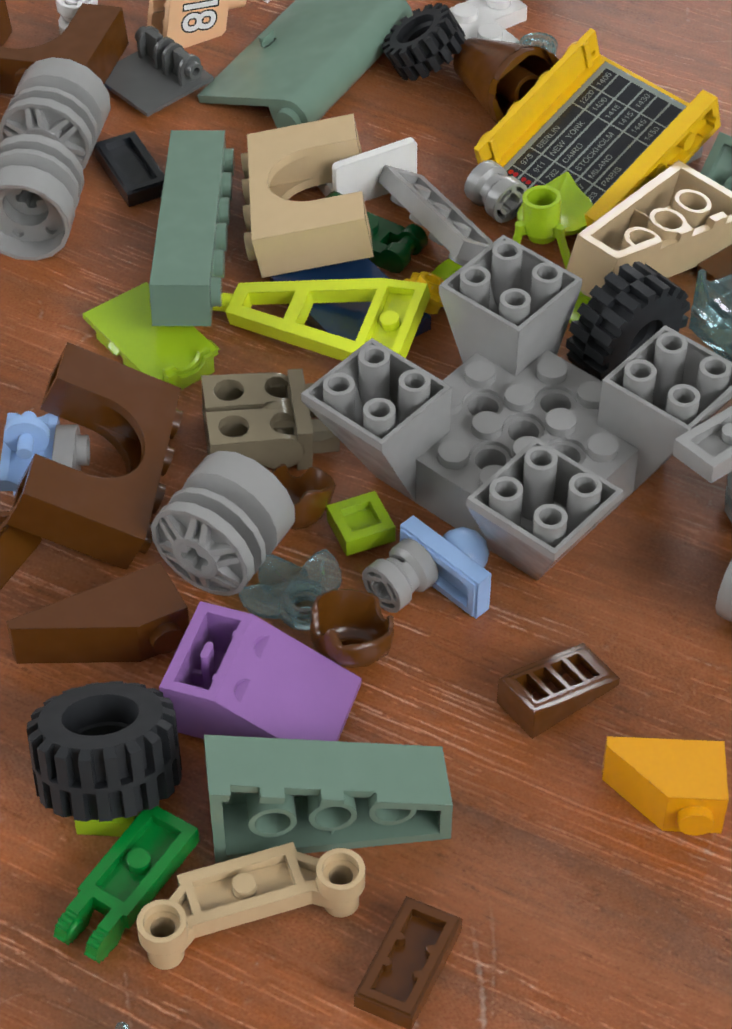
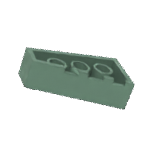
[204,735,453,863]

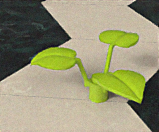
[431,172,593,323]

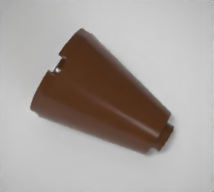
[453,37,559,124]

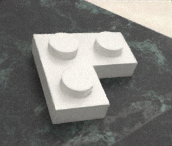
[449,0,528,44]

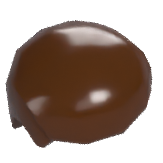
[272,464,336,529]
[310,589,394,668]

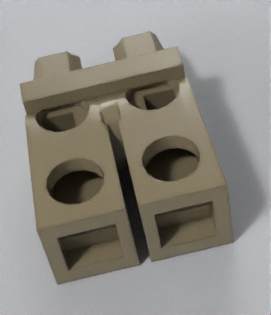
[201,369,340,470]

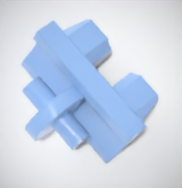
[0,411,60,497]

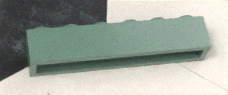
[149,130,235,326]

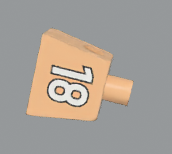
[147,0,247,48]

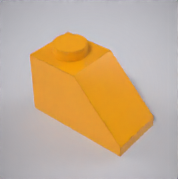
[602,736,729,836]

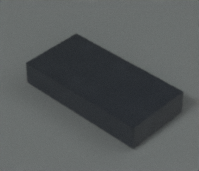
[94,131,165,207]

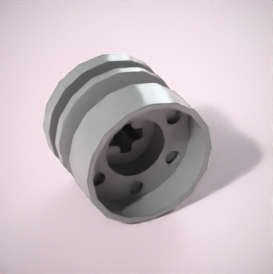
[0,57,111,170]
[0,134,85,261]
[151,451,295,596]

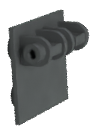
[104,26,214,117]

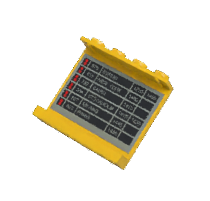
[474,28,721,234]

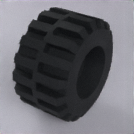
[26,681,182,822]

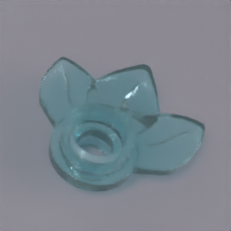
[238,549,342,631]

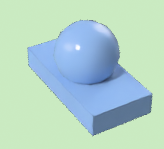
[400,515,492,619]

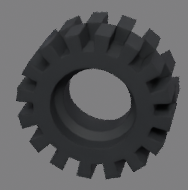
[382,3,466,81]

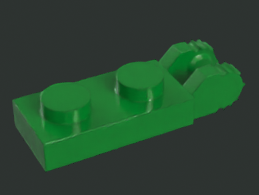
[53,806,200,964]

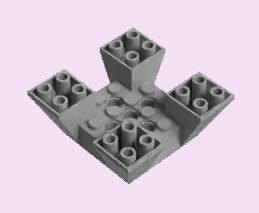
[301,235,732,581]

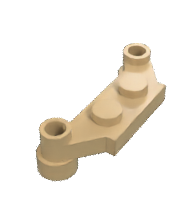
[137,842,365,970]

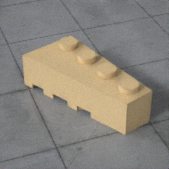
[566,160,732,298]

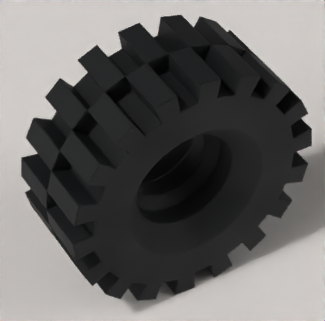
[566,262,690,381]

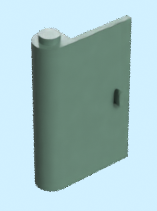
[197,0,413,128]

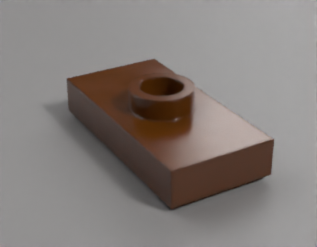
[354,896,463,1029]

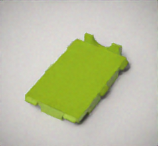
[82,282,221,390]

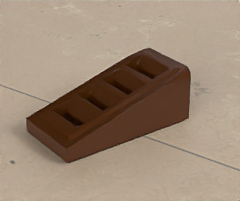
[497,643,620,739]

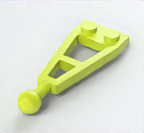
[213,278,431,361]

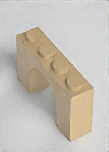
[241,113,374,278]

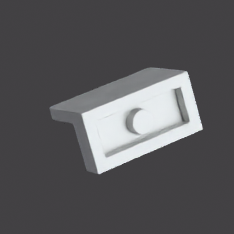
[318,137,417,202]

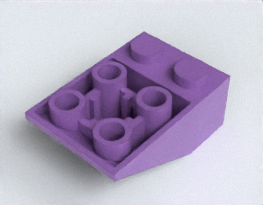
[159,601,362,741]

